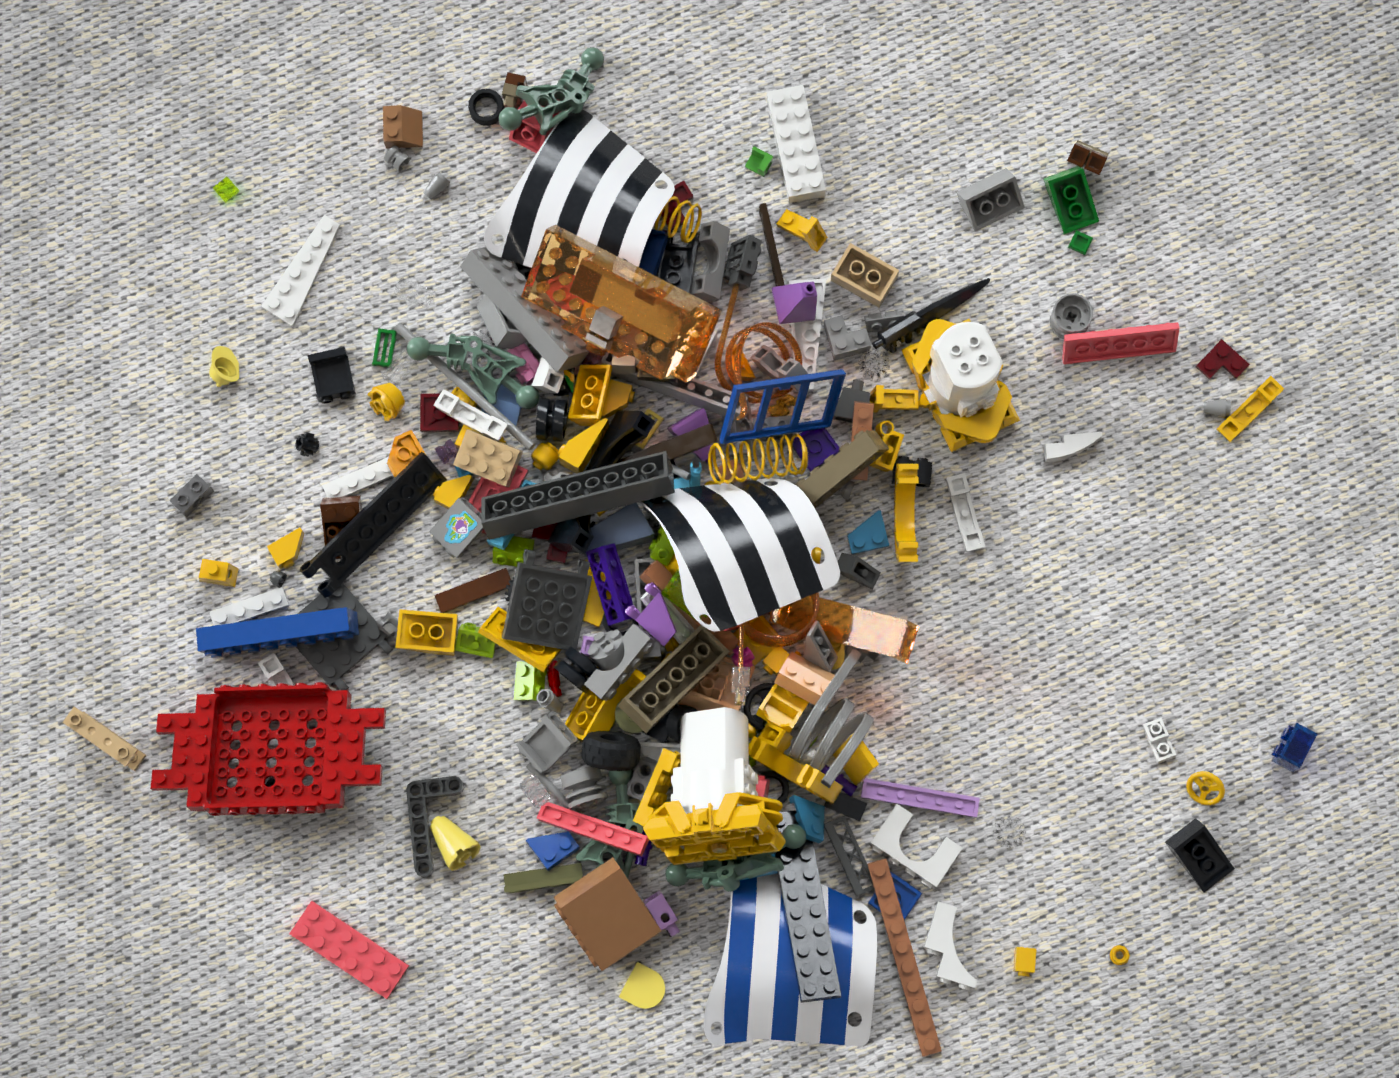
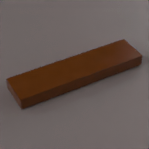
[434,568,511,613]

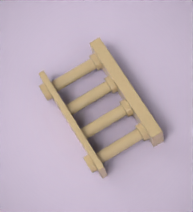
[62,707,146,771]

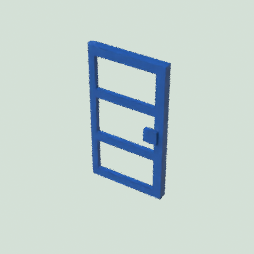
[719,369,846,444]

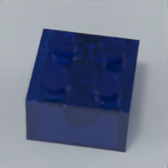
[1271,722,1317,772]

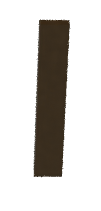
[759,203,785,287]
[617,423,718,463]

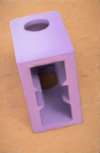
[643,890,680,937]

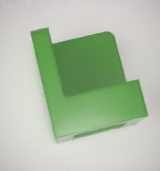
[745,146,773,177]

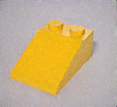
[558,418,609,473]
[395,609,458,656]

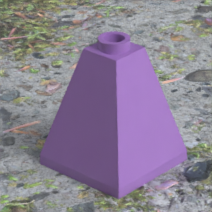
[771,281,817,324]
[667,408,716,463]

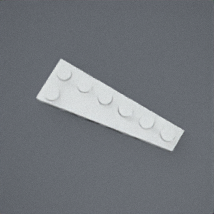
[261,215,340,327]
[789,279,826,392]

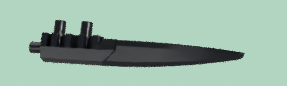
[872,278,990,353]

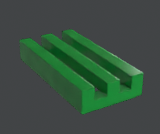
[372,328,397,368]

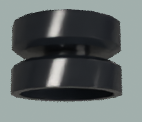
[536,398,568,442]
[553,646,599,694]

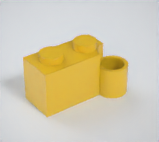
[869,420,904,472]

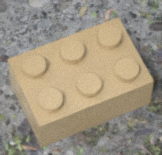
[830,243,899,308]
[453,429,523,487]

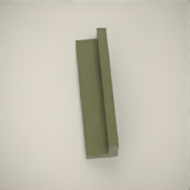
[503,863,583,894]

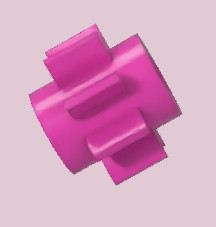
[731,646,755,670]

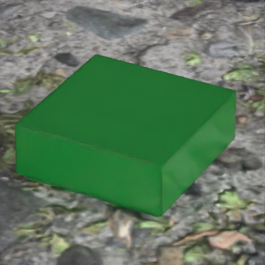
[1068,230,1093,255]

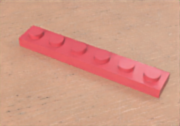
[537,801,649,856]

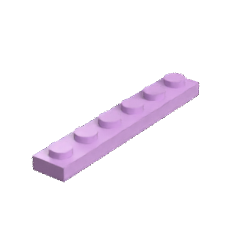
[860,778,980,818]

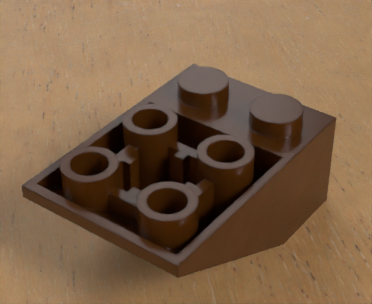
[320,495,362,559]

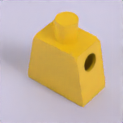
[199,559,239,587]

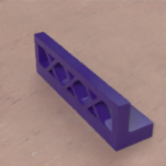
[586,543,633,626]

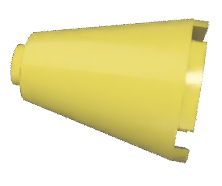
[430,816,481,871]

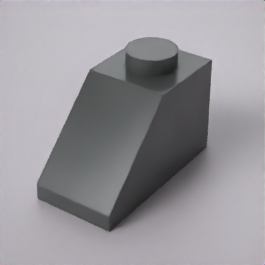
[838,553,881,590]

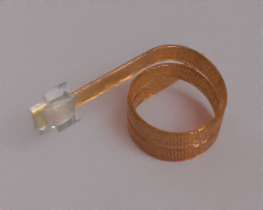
[731,592,820,706]

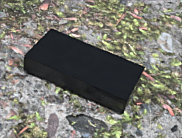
[824,792,867,822]

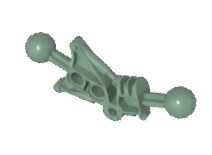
[499,47,604,135]
[407,334,540,409]
[576,769,643,879]
[665,824,806,892]

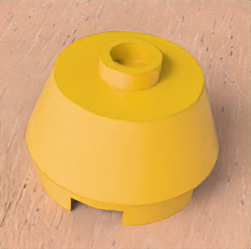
[367,383,405,421]

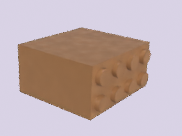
[554,857,661,971]

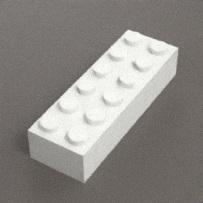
[766,85,826,203]

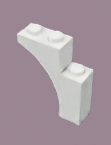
[924,901,978,991]

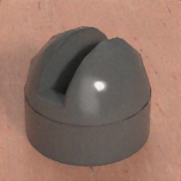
[270,571,287,588]

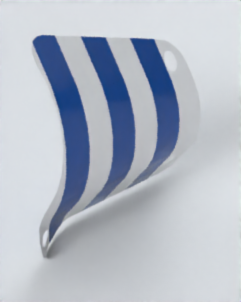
[704,873,877,1047]

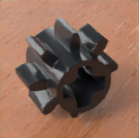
[295,432,319,457]

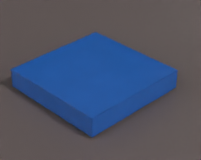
[868,871,923,920]

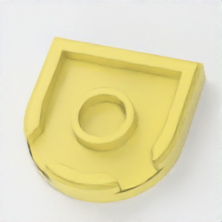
[619,962,665,1009]

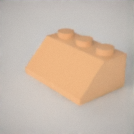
[774,652,835,711]

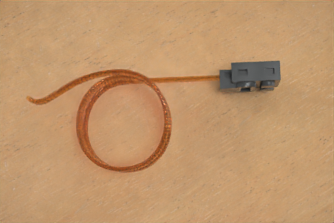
[715,235,802,421]

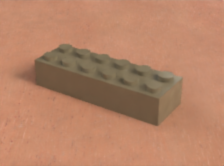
[795,430,889,509]
[619,625,730,734]

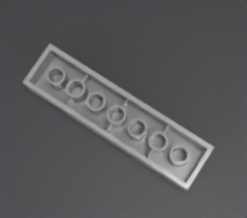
[460,247,590,373]

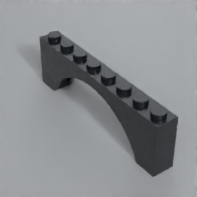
[548,411,655,554]

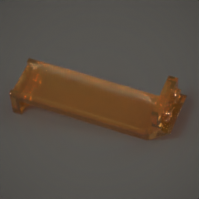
[769,595,919,664]

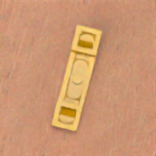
[1216,376,1284,442]

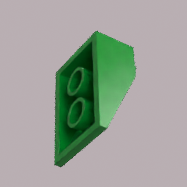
[1043,166,1099,234]

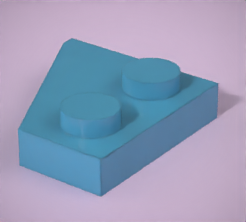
[847,510,889,555]
[789,795,825,844]

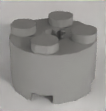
[588,630,625,671]

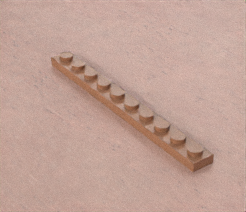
[867,859,942,1056]

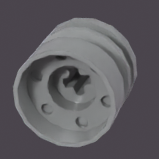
[1050,293,1093,339]
[560,766,608,810]

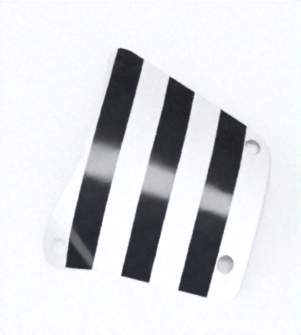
[484,109,675,300]
[637,478,840,632]

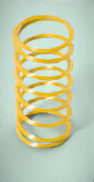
[654,196,702,243]
[708,433,808,485]

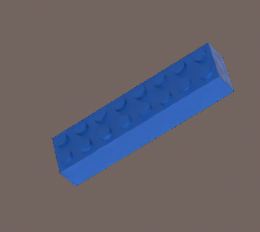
[196,607,359,658]

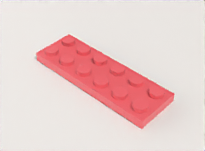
[1062,322,1179,364]
[289,901,409,999]

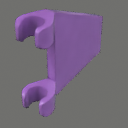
[625,582,677,646]

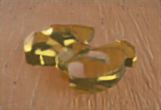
[768,394,797,417]

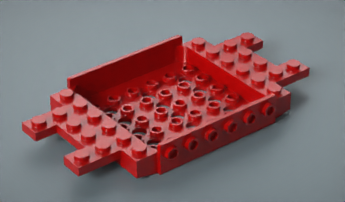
[150,682,386,816]

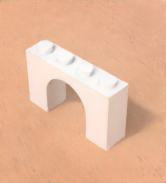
[870,804,962,889]

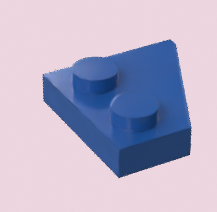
[526,831,580,871]

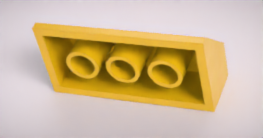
[565,667,633,742]

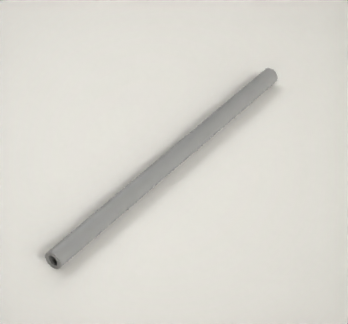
[394,323,535,451]

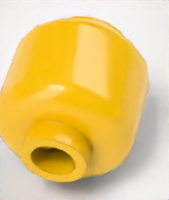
[531,442,559,471]

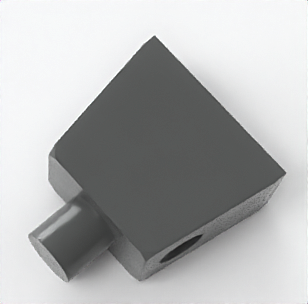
[833,379,870,423]

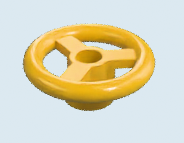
[1186,771,1225,805]

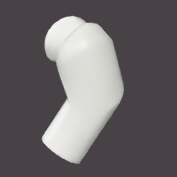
[788,749,816,765]

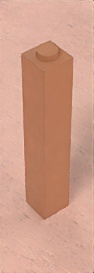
[639,560,740,656]

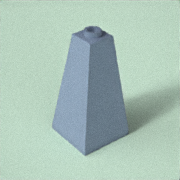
[579,503,655,557]

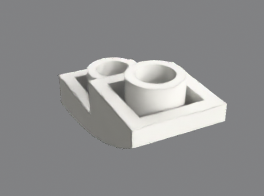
[1143,718,1176,764]

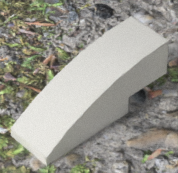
[1044,432,1102,463]

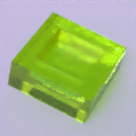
[213,176,239,203]

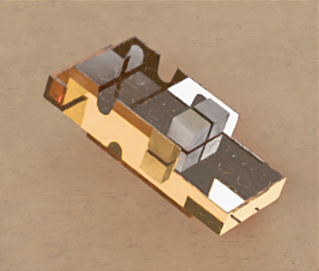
[521,225,722,383]

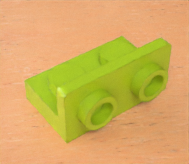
[455,622,496,658]

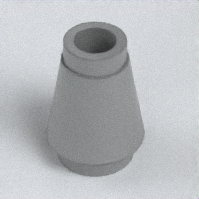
[423,172,450,200]
[1203,399,1231,417]
[536,689,563,713]

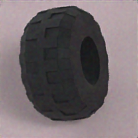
[581,731,641,771]

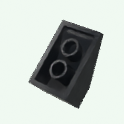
[1165,818,1235,893]

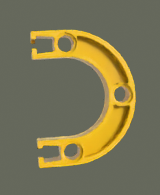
[894,464,919,562]
[749,736,843,804]

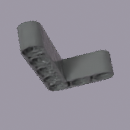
[406,776,464,878]

